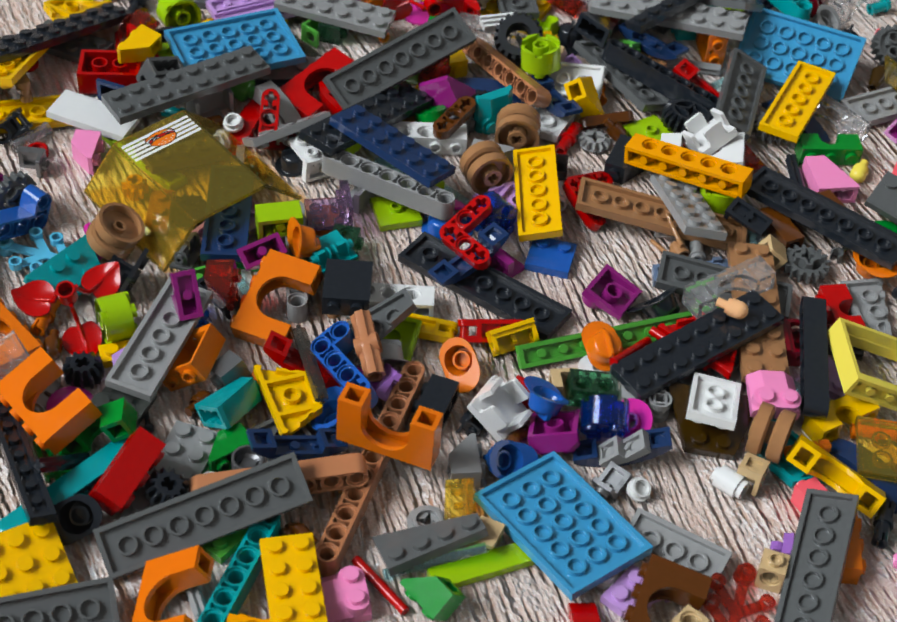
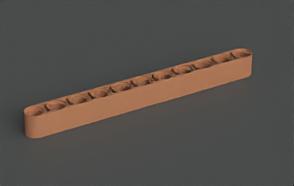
[316,361,425,577]

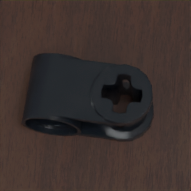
[0,107,34,145]

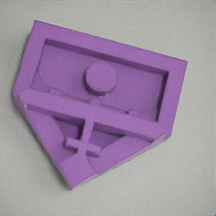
[370,363,402,402]

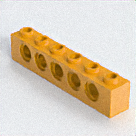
[624,133,753,199]

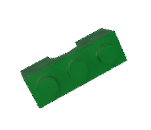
[794,133,863,165]
[62,397,138,455]

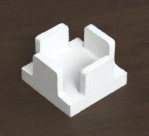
[681,108,739,156]
[466,374,533,442]

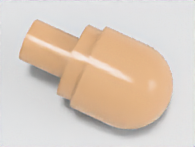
[715,297,749,319]

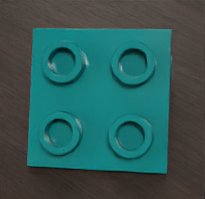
[304,230,358,274]

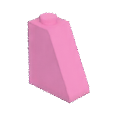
[801,155,860,203]

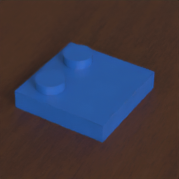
[524,238,577,279]

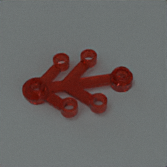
[703,563,776,622]

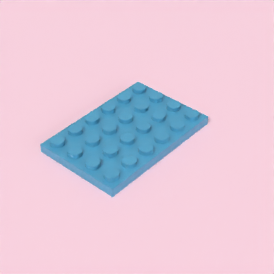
[164,8,306,70]
[738,8,867,105]
[474,451,653,601]

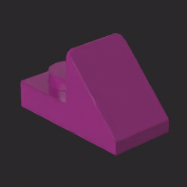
[170,268,204,321]

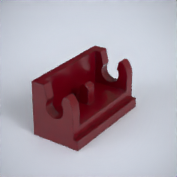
[783,318,800,367]

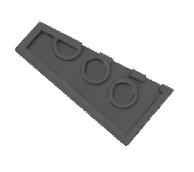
[345,288,417,364]
[372,513,488,577]

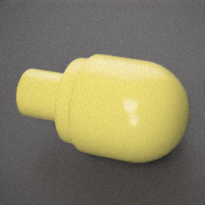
[849,159,869,184]

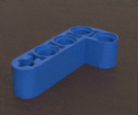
[0,184,52,241]
[311,321,378,409]

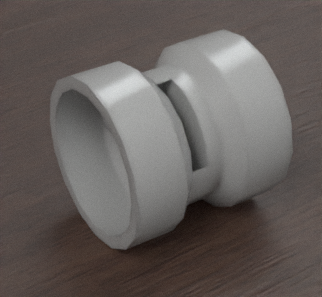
[647,390,673,423]

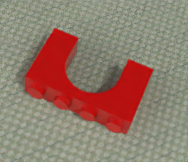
[279,47,354,118]

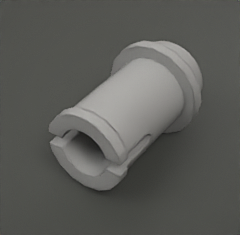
[688,240,706,261]

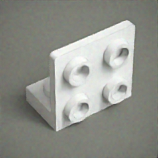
[288,135,330,183]

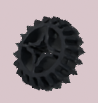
[661,98,713,137]

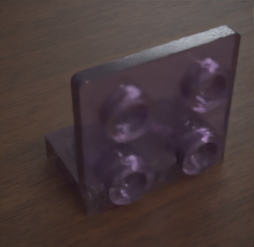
[304,180,354,231]

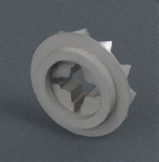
[578,129,611,153]
[407,505,448,529]

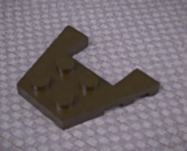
[666,383,753,460]

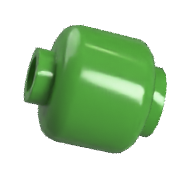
[230,79,255,102]

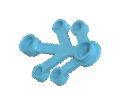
[0,227,66,272]

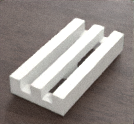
[479,12,513,32]

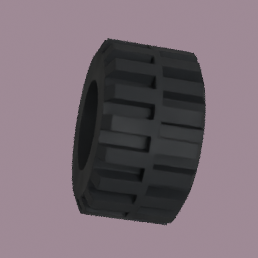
[494,12,543,66]

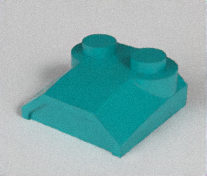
[474,85,513,135]

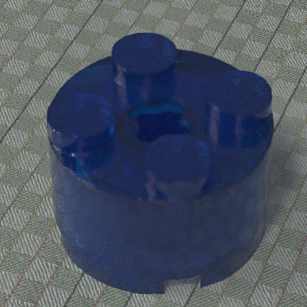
[467,191,518,235]
[580,394,630,441]

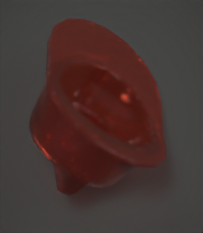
[118,7,160,42]

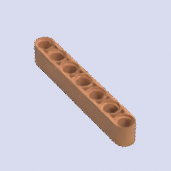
[462,37,551,108]
[189,453,369,494]

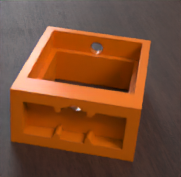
[695,33,729,68]
[162,323,226,392]

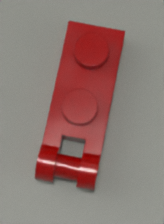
[457,319,523,343]

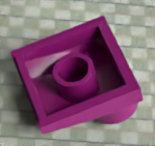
[582,264,643,320]
[527,409,581,455]

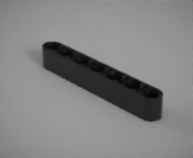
[601,39,719,111]
[799,296,829,419]

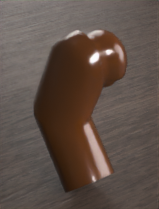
[280,522,319,545]

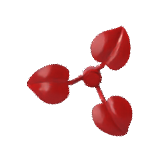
[382,0,468,21]
[11,261,121,355]

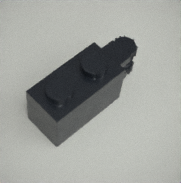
[409,374,460,430]

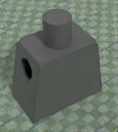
[136,56,184,82]

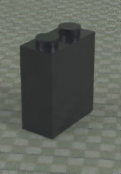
[322,258,373,316]

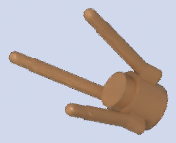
[650,213,690,257]

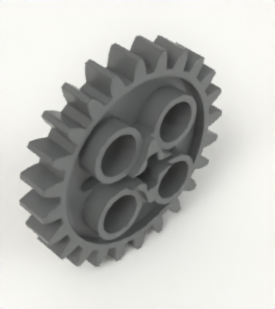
[870,24,897,75]

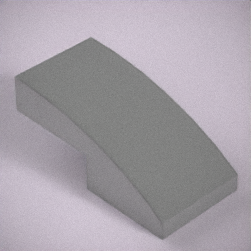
[597,428,651,467]

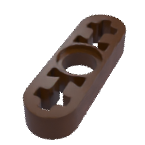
[433,96,476,140]
[577,110,634,130]

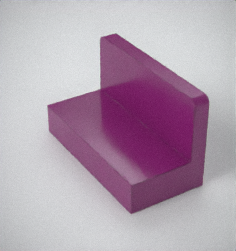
[490,248,525,278]

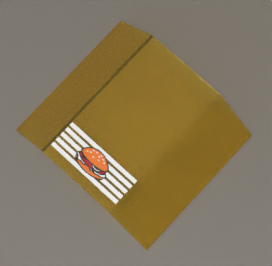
[84,110,302,273]

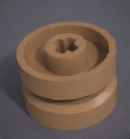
[494,103,541,150]
[459,140,513,195]
[86,202,145,260]
[745,401,797,464]

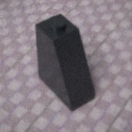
[574,11,620,48]
[604,134,645,184]

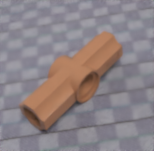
[350,309,386,382]

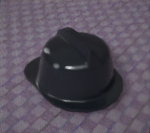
[557,19,585,57]
[275,146,303,177]
[627,287,680,319]
[54,494,103,546]

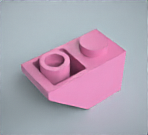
[71,129,106,175]

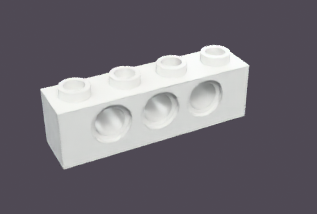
[393,121,467,155]
[341,283,435,317]

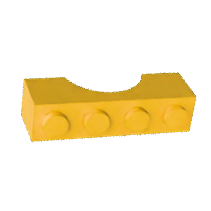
[786,434,886,519]

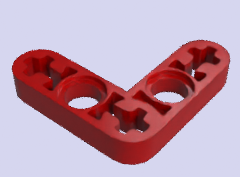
[258,88,296,151]
[562,171,613,231]
[439,195,493,270]

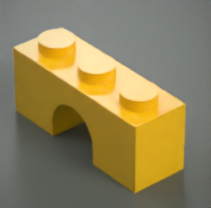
[801,394,881,443]

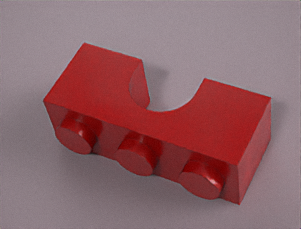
[815,284,866,330]

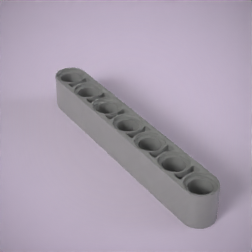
[322,150,455,220]
[285,200,308,323]

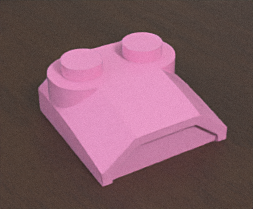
[745,370,802,420]
[320,566,372,622]

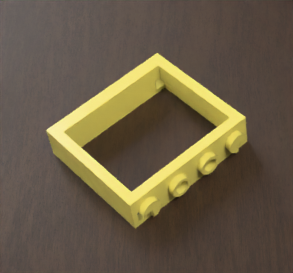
[827,317,897,411]

